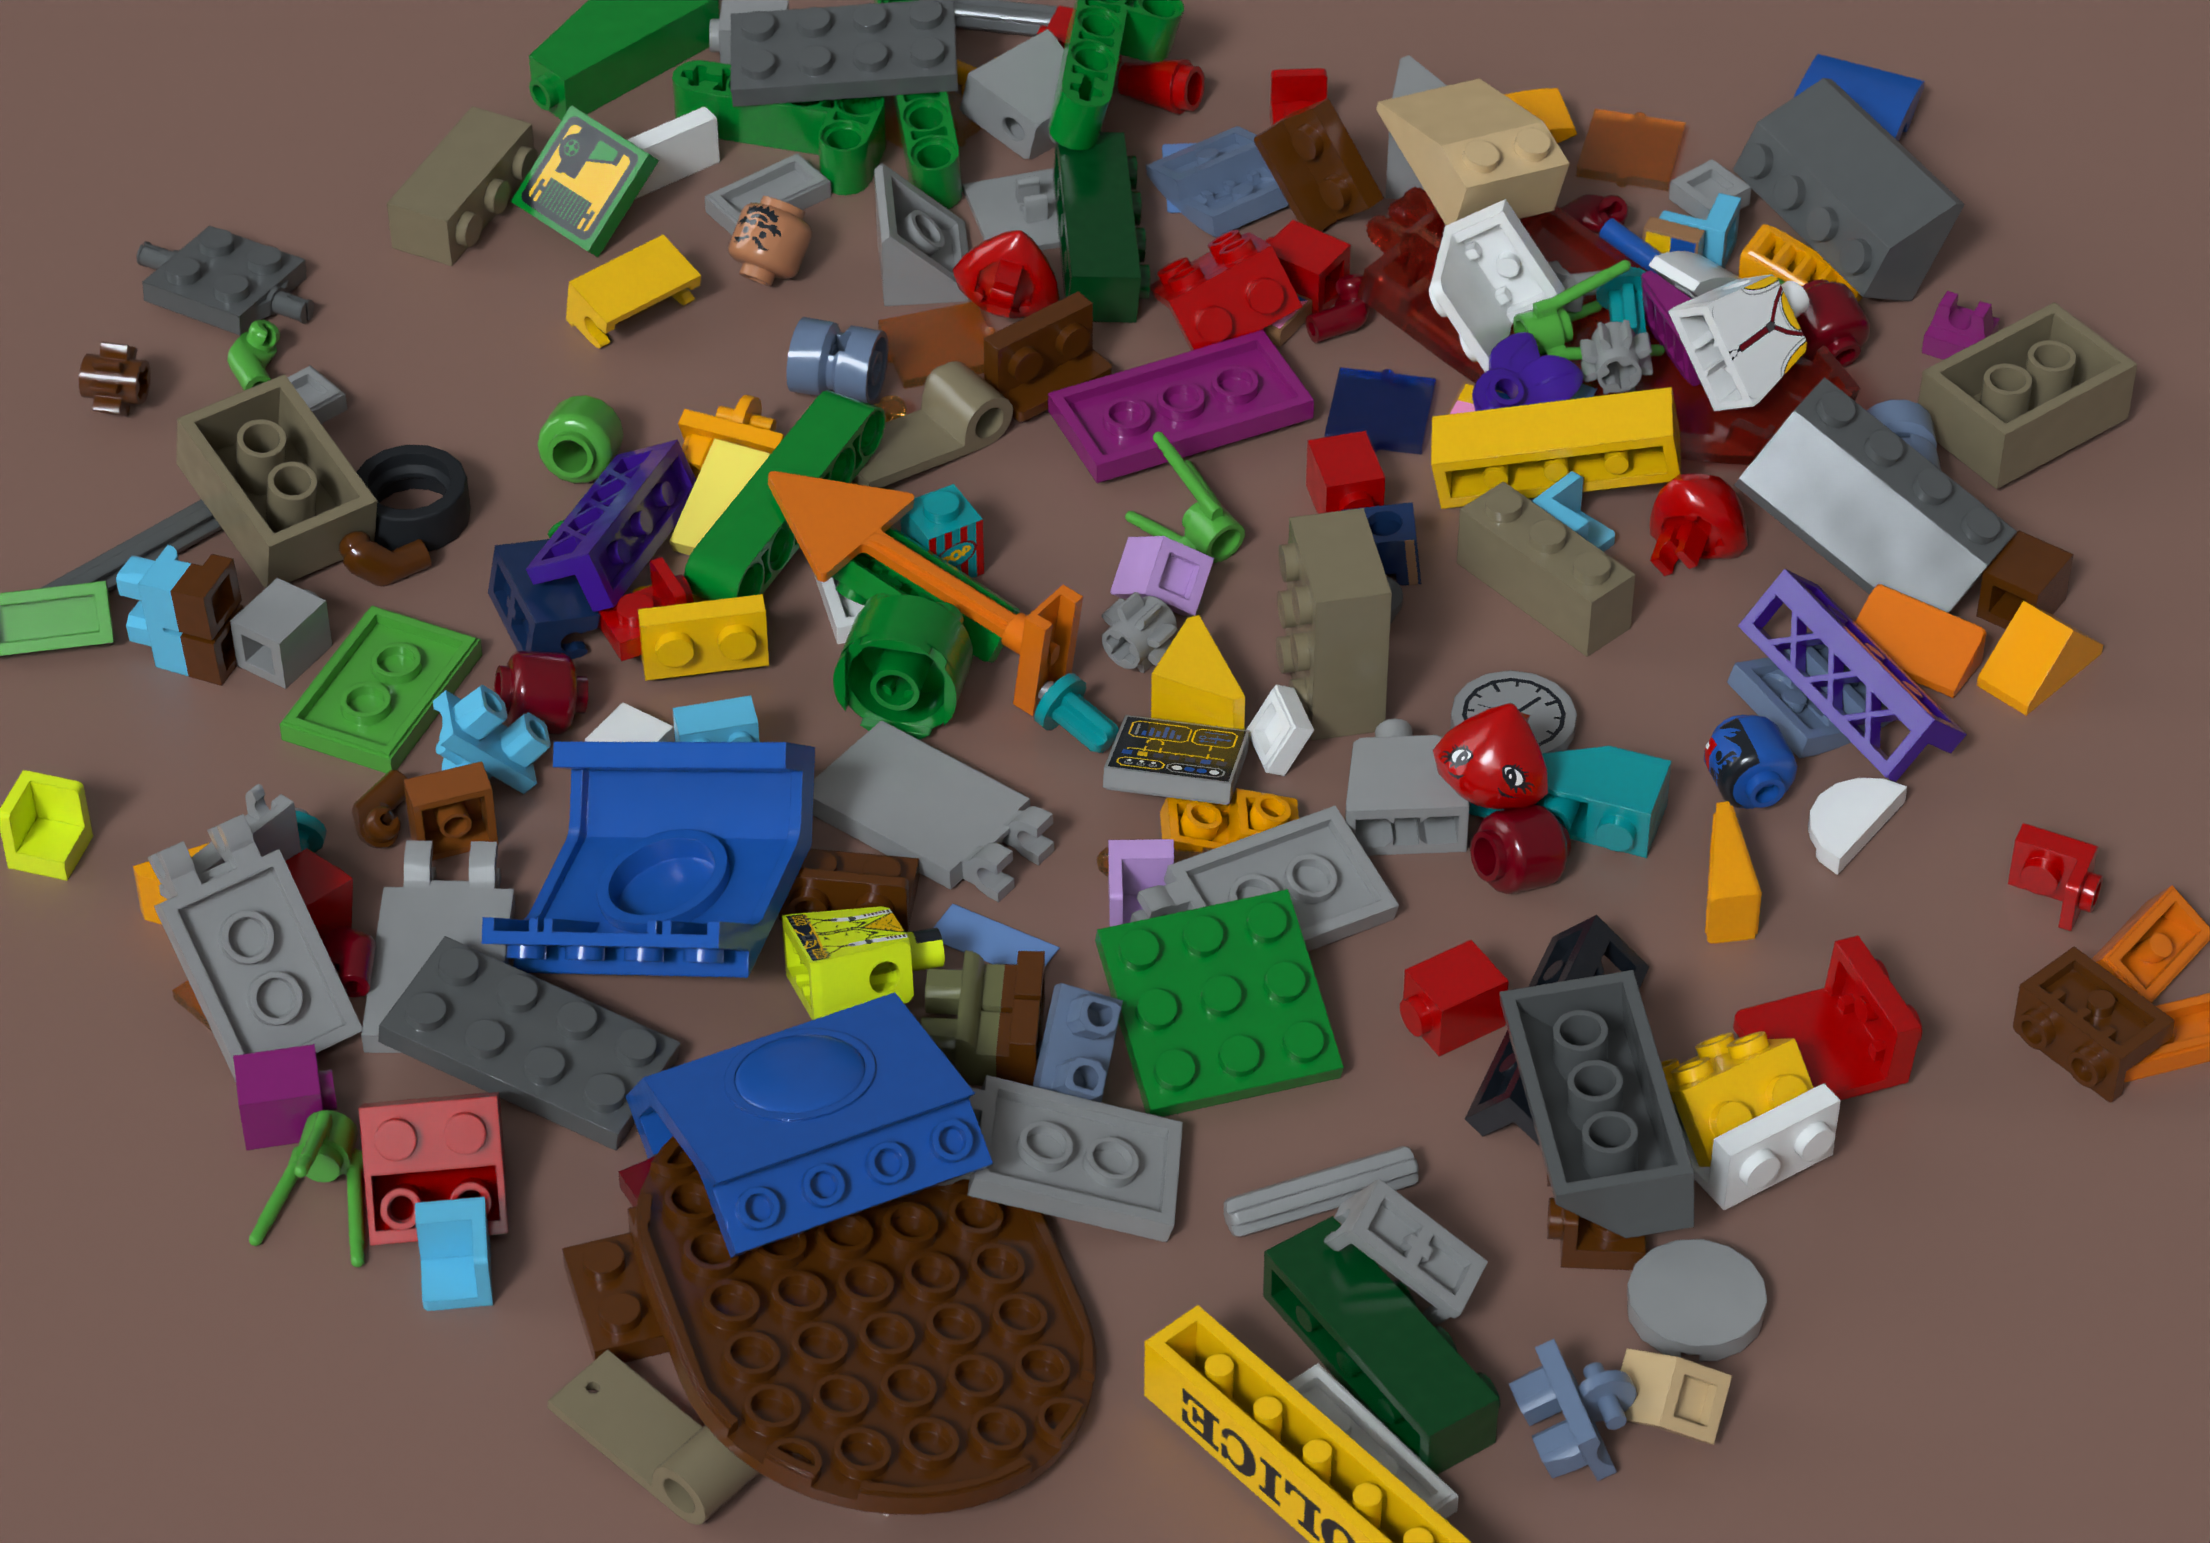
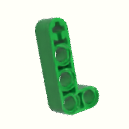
[1049,0,1184,150]
[672,60,886,195]

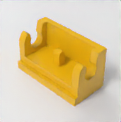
[566,234,701,348]

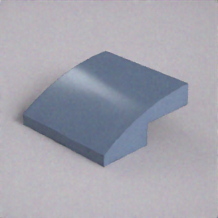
[1145,126,1289,238]
[1727,632,1893,758]

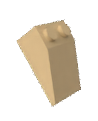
[1376,78,1570,226]

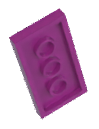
[1048,330,1314,483]

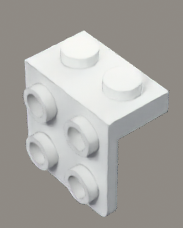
[1429,199,1565,372]
[1674,1083,1841,1210]

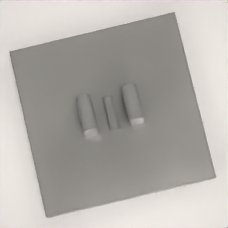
[963,168,1059,250]

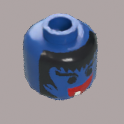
[1704,714,1798,809]

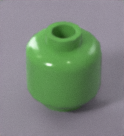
[537,395,623,484]

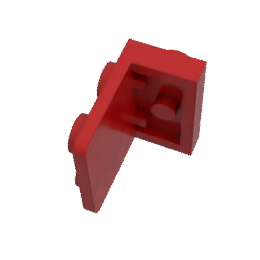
[1150,230,1303,351]
[1733,935,1922,1100]

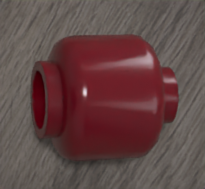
[1796,279,1870,368]
[494,651,588,734]
[1470,805,1571,894]

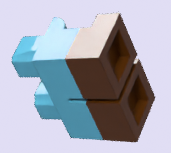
[116,545,243,686]

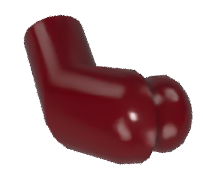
[1541,194,1629,243]
[322,926,376,998]

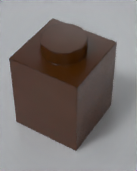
[1976,530,2074,629]

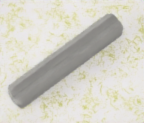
[1224,1146,1419,1237]

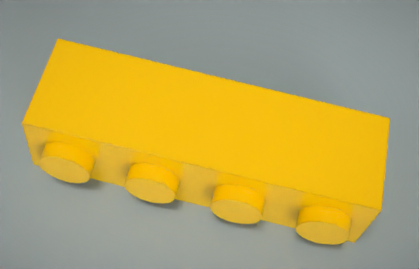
[1431,387,1681,509]

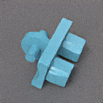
[433,685,551,794]

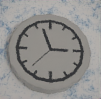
[1450,670,1577,753]

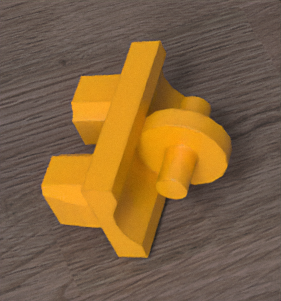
[678,394,785,479]

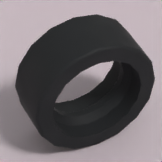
[357,445,471,552]

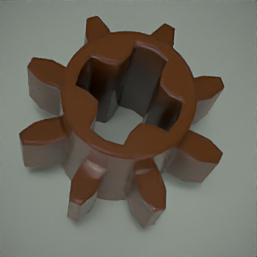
[79,342,151,416]

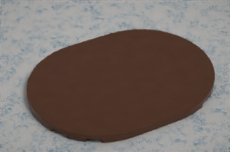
[633,1136,1096,1515]

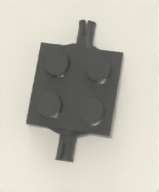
[136,226,314,336]

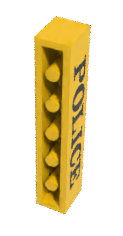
[1144,1305,1472,1543]

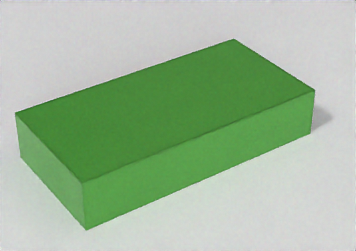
[0,581,115,656]

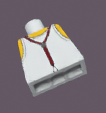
[1668,274,1809,411]

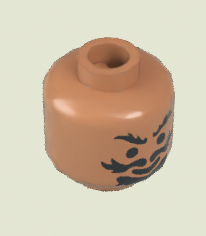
[728,196,812,286]

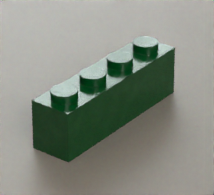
[1052,132,1150,323]
[1263,1216,1501,1475]

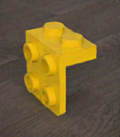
[633,585,769,681]
[1661,1031,1813,1167]

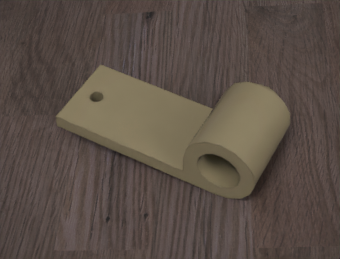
[854,361,1013,488]
[547,1350,759,1525]

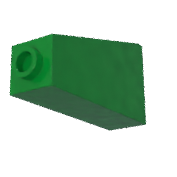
[529,0,720,120]

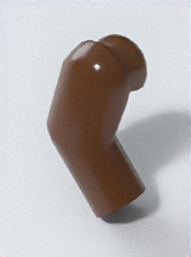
[339,531,432,586]
[352,770,408,849]

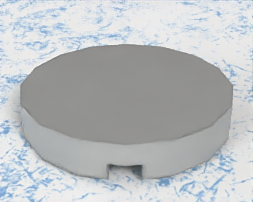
[1627,1239,1767,1361]

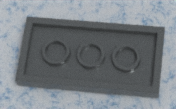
[731,0,958,107]
[378,936,681,1151]

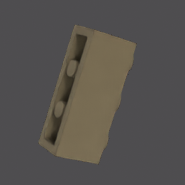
[387,106,538,266]
[1457,481,1635,657]

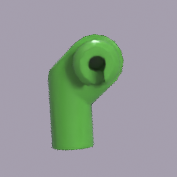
[227,320,280,391]

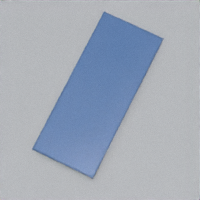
[933,904,1060,966]

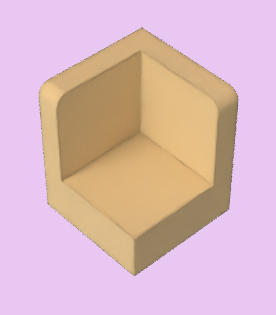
[1621,1348,1732,1445]

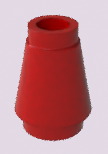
[1118,59,1205,115]

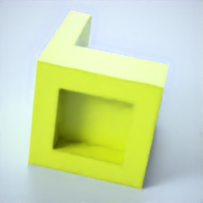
[0,770,93,881]

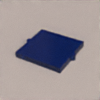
[1324,367,1436,455]

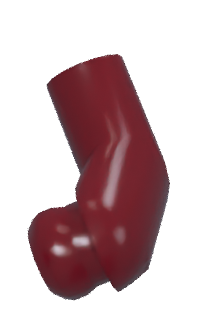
[1306,273,1373,343]

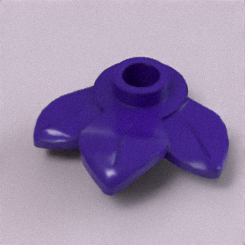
[1472,332,1584,411]

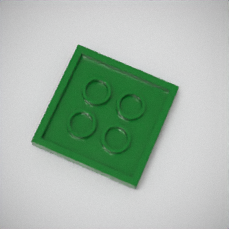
[1095,889,1344,1117]

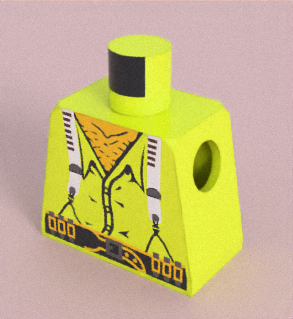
[782,906,945,1020]

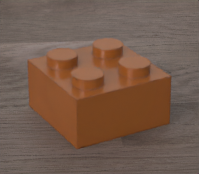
[403,761,498,861]

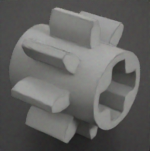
[1580,319,1653,395]
[1102,592,1178,673]

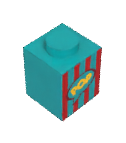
[900,484,984,578]

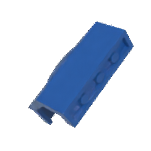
[482,741,815,978]
[625,992,993,1258]

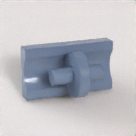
[1033,983,1123,1102]
[1509,1339,1637,1481]

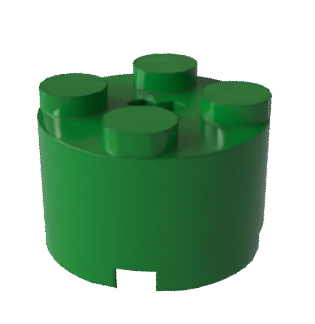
[833,594,973,740]

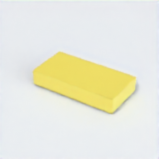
[669,439,770,555]

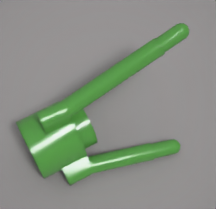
[1513,260,1665,360]
[1125,431,1245,563]
[249,1110,365,1267]

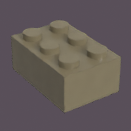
[1918,302,2137,489]
[176,374,377,588]
[1276,508,1392,741]

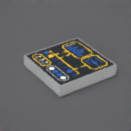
[1103,715,1250,805]

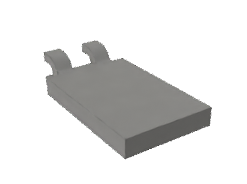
[813,720,1055,902]
[1130,805,1399,951]
[147,814,362,1082]
[361,840,516,1053]
[938,1075,1183,1243]

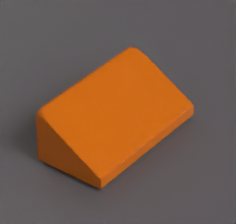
[1855,584,1987,698]
[2092,885,2210,1003]

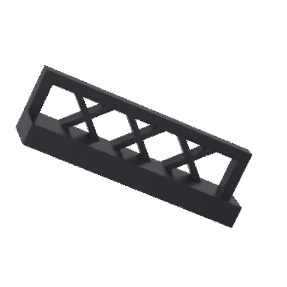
[1465,915,1649,1146]

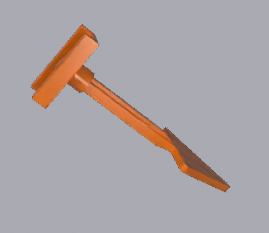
[768,471,1083,716]

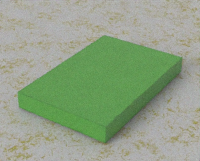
[279,605,482,773]

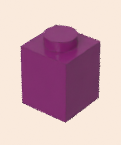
[233,1044,337,1151]

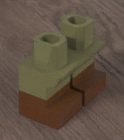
[921,950,1045,1086]

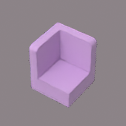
[1111,536,1214,616]
[1108,839,1174,927]

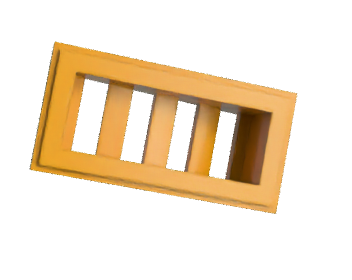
[1738,224,1862,303]
[1705,801,1762,944]

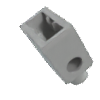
[960,29,1064,159]
[1345,719,1469,856]

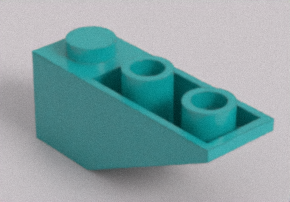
[1469,746,1672,858]

